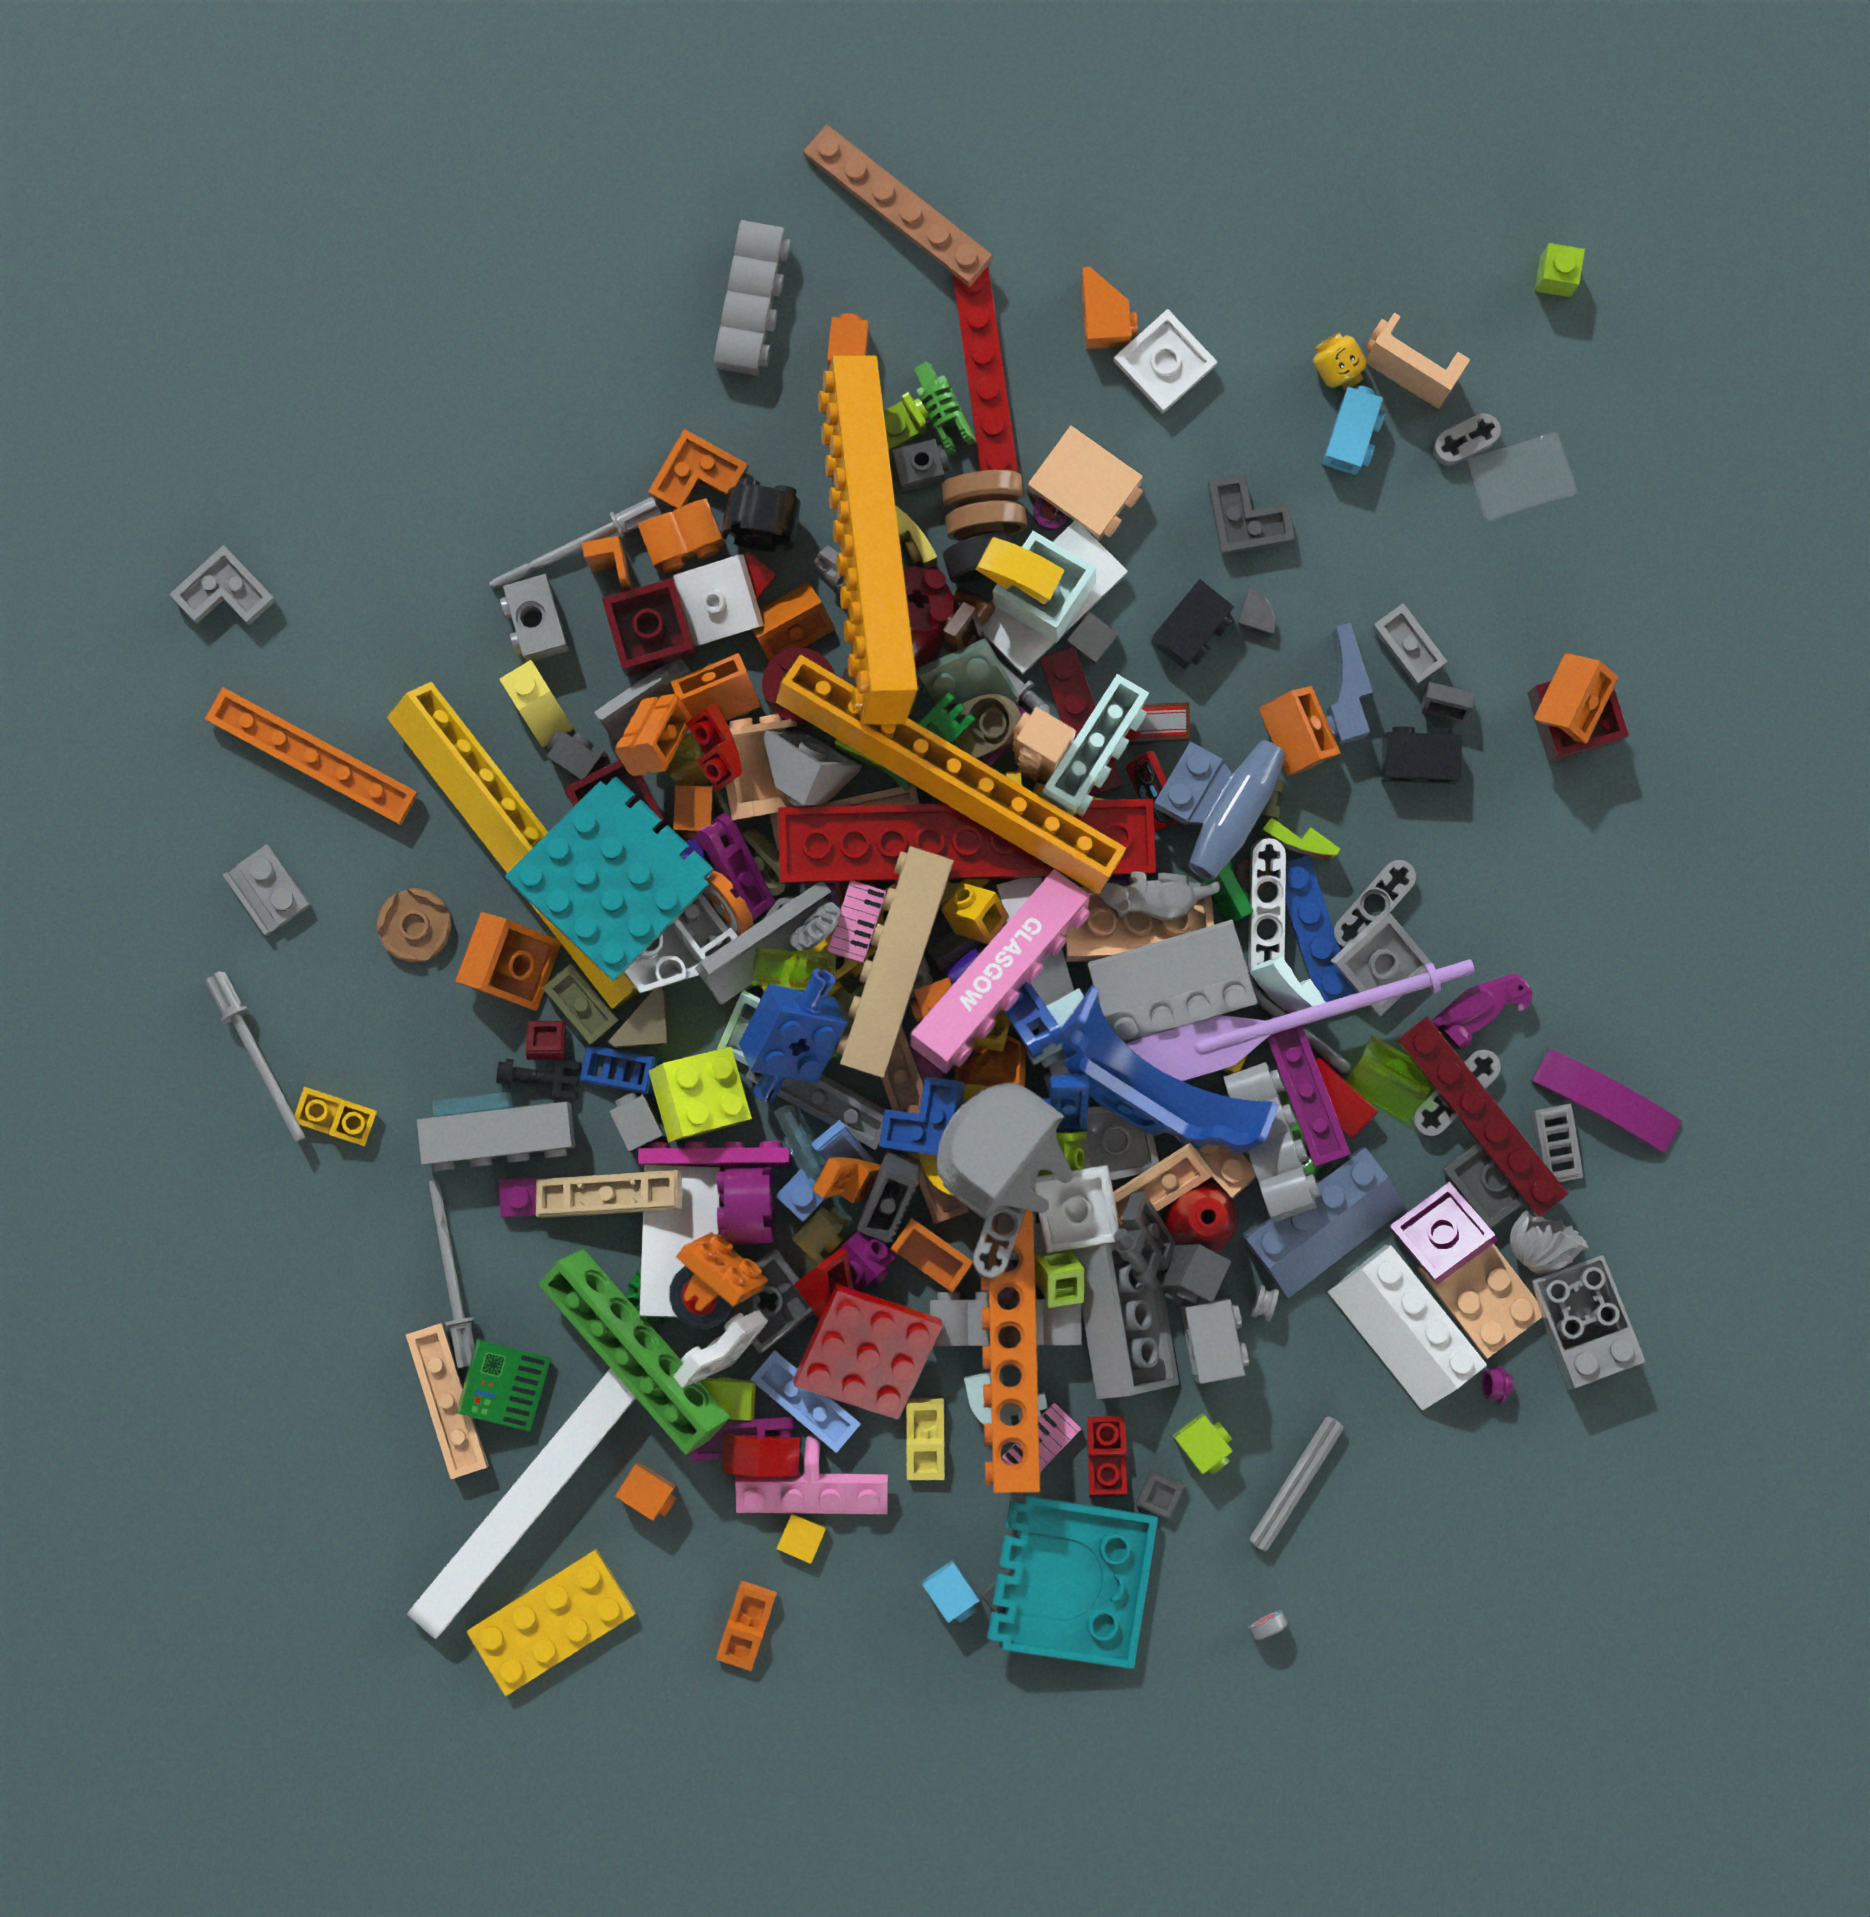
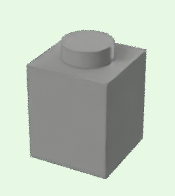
[609,1092,666,1153]

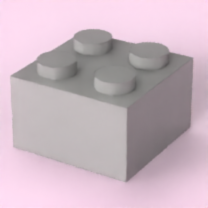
[1179,1298,1249,1384]

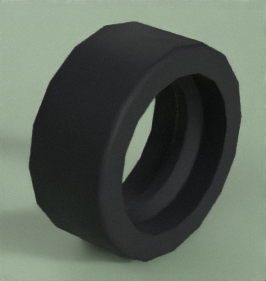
[943,532,1012,583]

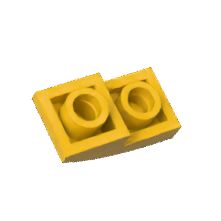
[975,537,1065,605]
[294,1087,377,1146]

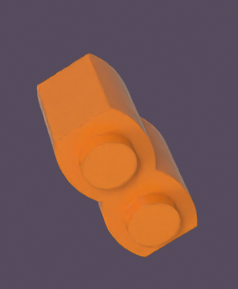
[638,498,725,573]

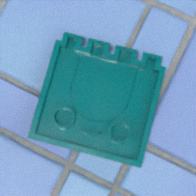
[504,777,714,982]
[987,1495,1158,1669]

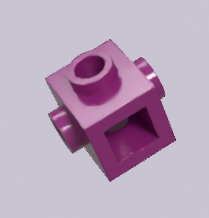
[839,1231,897,1292]

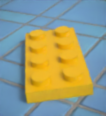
[466,1549,636,1697]

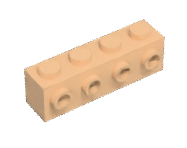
[1012,707,1076,783]

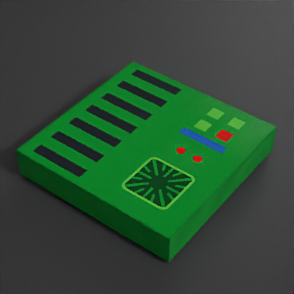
[456,1339,551,1431]

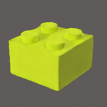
[648,1046,752,1143]

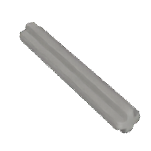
[1250,1417,1344,1551]

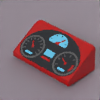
[1126,750,1179,832]

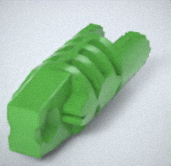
[914,362,977,457]

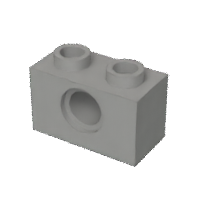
[500,574,570,662]

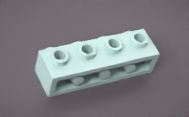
[1040,674,1149,817]

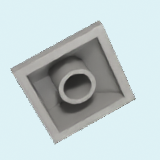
[763,730,862,807]

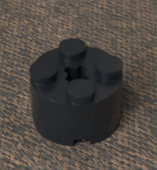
[721,478,801,552]

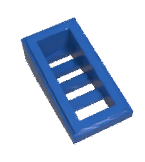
[579,1044,665,1097]

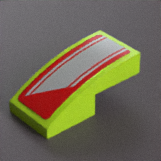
[1259,817,1341,859]

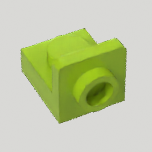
[884,392,929,453]

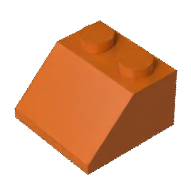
[455,912,562,1011]

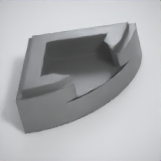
[1237,588,1275,636]

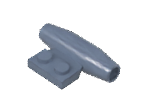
[1153,740,1286,880]

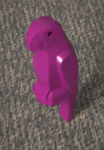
[1402,974,1532,1054]

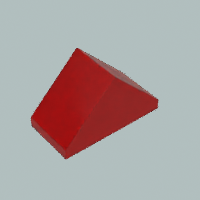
[794,1248,853,1320]
[722,1434,800,1478]

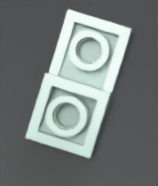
[1250,956,1326,1013]

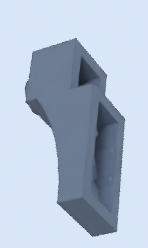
[1326,622,1373,746]

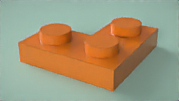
[648,429,749,510]

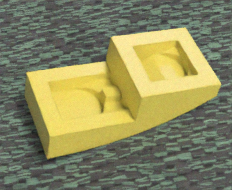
[906,1398,945,1480]

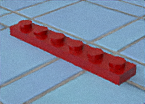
[952,266,1018,472]

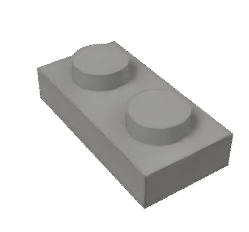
[1372,603,1448,686]

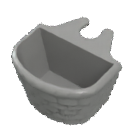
[937,1083,1073,1219]

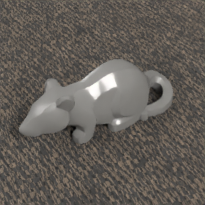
[1099,872,1220,921]

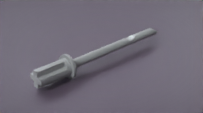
[489,496,662,589]
[205,971,305,1142]
[429,1180,475,1369]

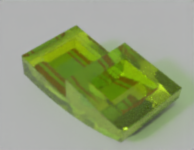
[753,947,836,992]

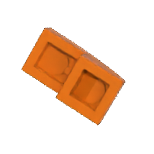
[812,1157,881,1203]
[716,1580,777,1671]

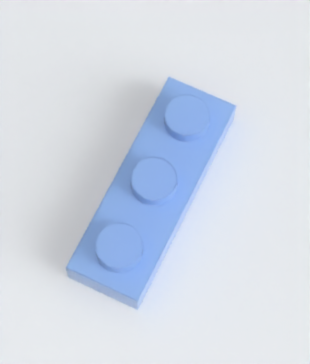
[751,1350,861,1453]

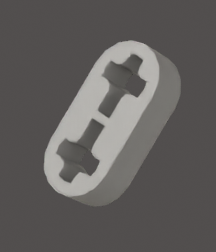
[1432,413,1501,466]

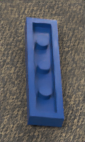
[1273,855,1355,1002]

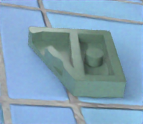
[919,638,1018,704]

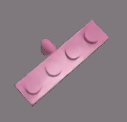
[736,1434,888,1514]

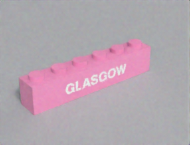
[911,869,1090,1073]

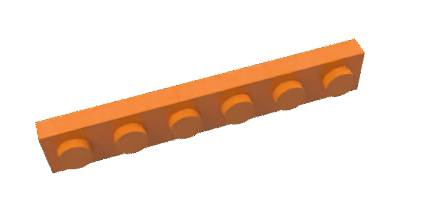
[205,687,419,826]

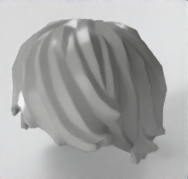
[1510,1209,1589,1275]

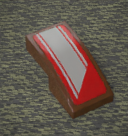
[1125,702,1190,745]

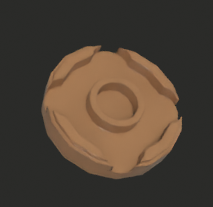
[377,888,453,963]

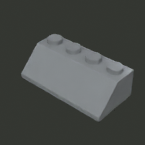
[1088,920,1258,1043]
[1072,1242,1179,1399]

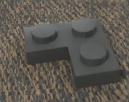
[1208,474,1295,555]

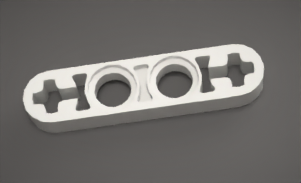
[1248,838,1286,977]

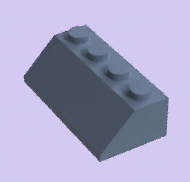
[1242,1147,1406,1299]

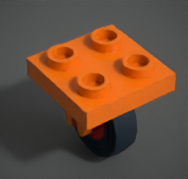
[669,1232,769,1329]

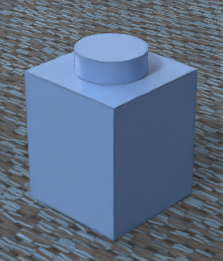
[776,1168,828,1222]

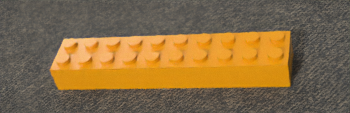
[818,356,918,725]

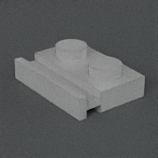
[223,844,312,936]

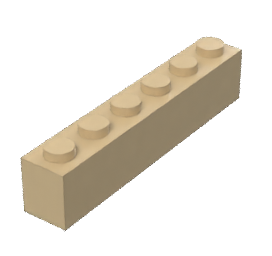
[836,846,954,1078]

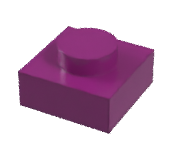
[499,1177,538,1217]

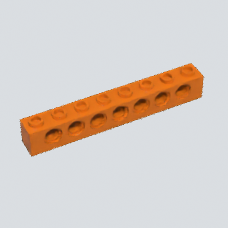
[980,1210,1040,1493]

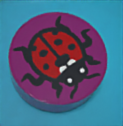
[1033,497,1069,531]

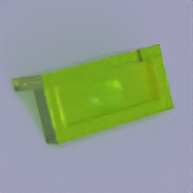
[1346,1035,1432,1122]

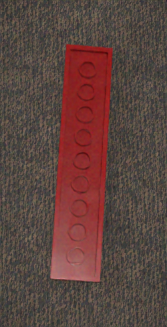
[778,799,1156,884]

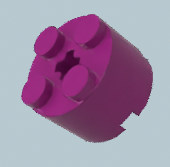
[717,1167,775,1244]

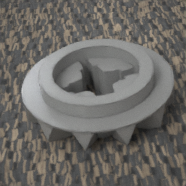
[790,902,841,951]

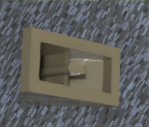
[608,988,670,1049]

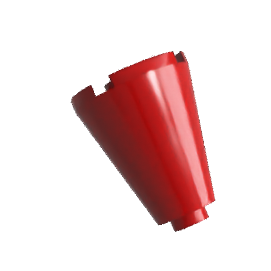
[1163,1180,1238,1252]

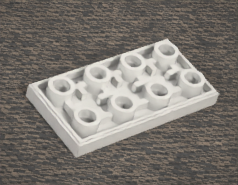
[983,521,1128,675]
[639,1165,720,1318]

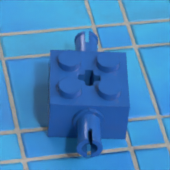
[739,968,848,1103]

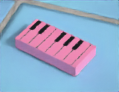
[827,881,886,964]
[1002,1402,1081,1473]

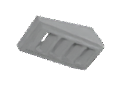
[1530,1103,1583,1182]

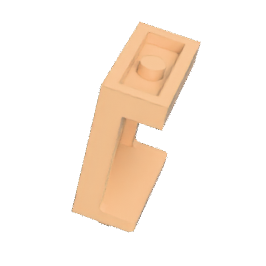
[1365,313,1470,410]
[1027,426,1143,542]
[726,714,813,820]

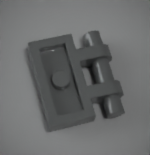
[1113,1191,1176,1291]

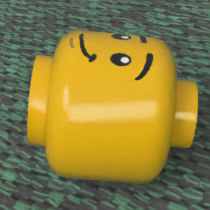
[1313,333,1368,390]

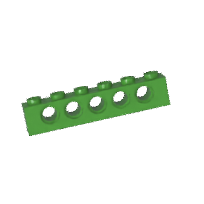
[538,1249,731,1455]

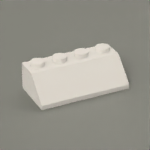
[1327,1245,1487,1411]

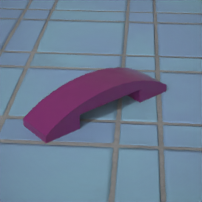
[1531,1049,1681,1154]

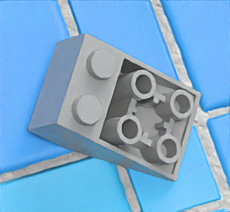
[1532,1255,1646,1390]

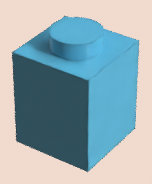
[922,1559,980,1623]

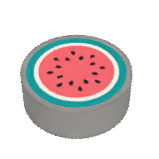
[1248,1610,1288,1641]

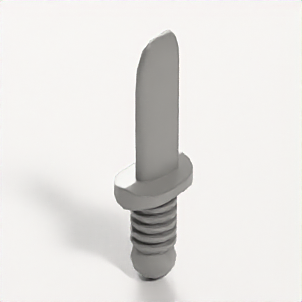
[999,661,1051,714]

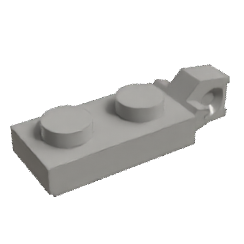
[594,659,691,741]

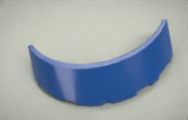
[1058,985,1279,1153]

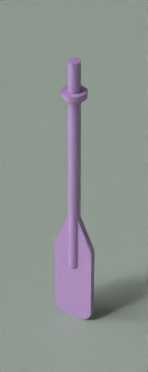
[1125,959,1475,1081]

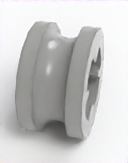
[1251,1285,1279,1322]

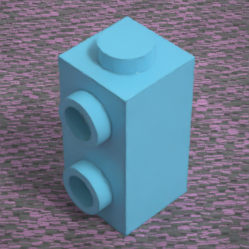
[1322,386,1386,475]

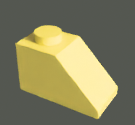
[499,660,575,748]

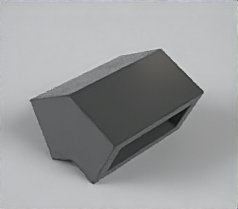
[1420,682,1474,724]

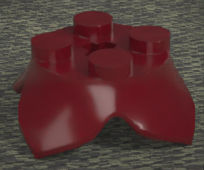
[903,566,960,668]

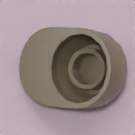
[950,694,1021,759]

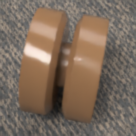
[941,470,1027,541]

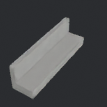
[695,882,831,1004]

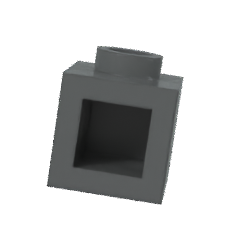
[892,439,950,493]

